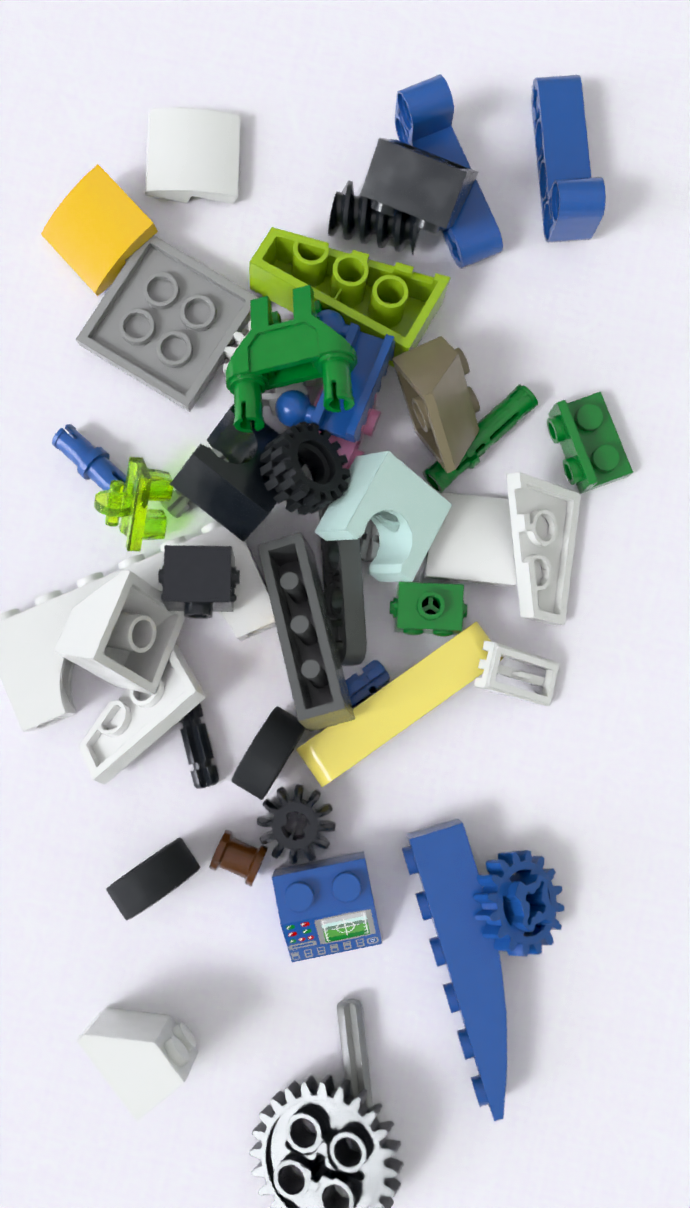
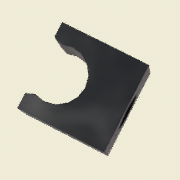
[170,404,305,542]

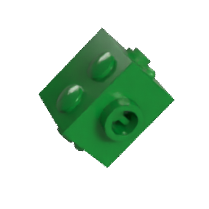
[389,582,467,637]

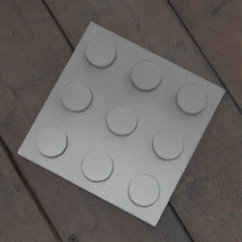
[75,235,258,412]

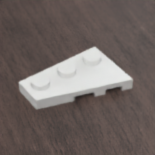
[506,472,581,625]
[78,642,206,785]

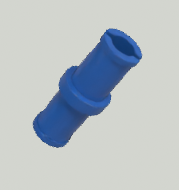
[52,424,135,503]

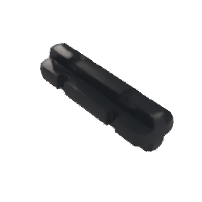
[178,703,219,789]

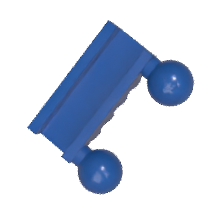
[275,309,395,443]

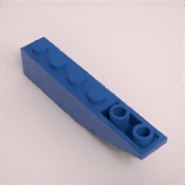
[402,819,507,1122]

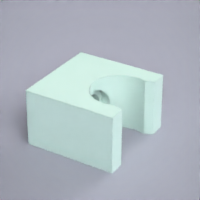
[314,451,452,582]

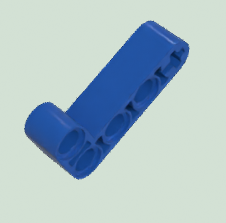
[395,74,503,269]
[531,75,606,243]

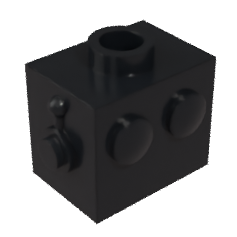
[158,545,240,619]

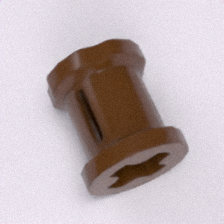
[209,829,268,887]

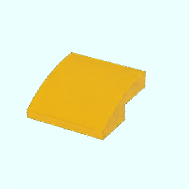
[41,164,158,297]

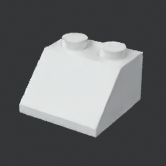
[54,570,186,695]
[76,1008,198,1122]

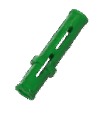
[422,384,538,493]

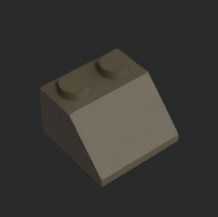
[392,336,480,473]

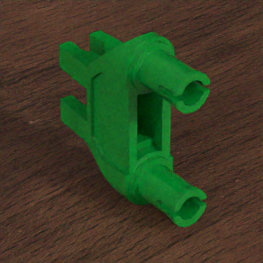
[226,285,358,433]

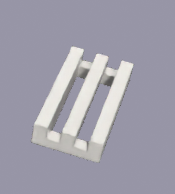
[474,641,560,707]

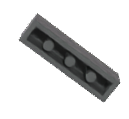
[257,532,355,732]

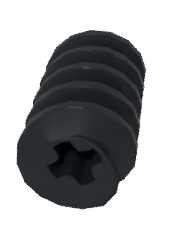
[328,180,420,255]

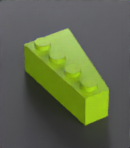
[249,227,451,368]

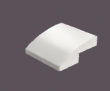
[145,107,241,204]
[425,492,517,587]

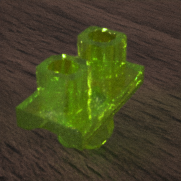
[94,457,173,551]

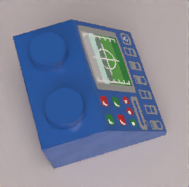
[272,851,382,962]

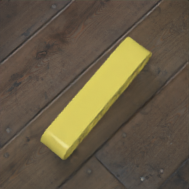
[295,621,503,787]

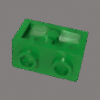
[547,391,633,494]

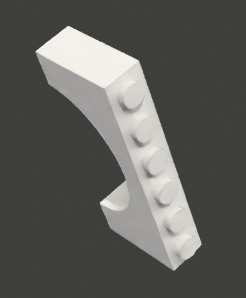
[0,521,276,732]

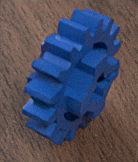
[473,850,564,957]

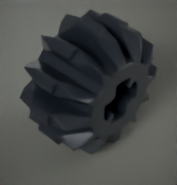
[257,784,336,864]

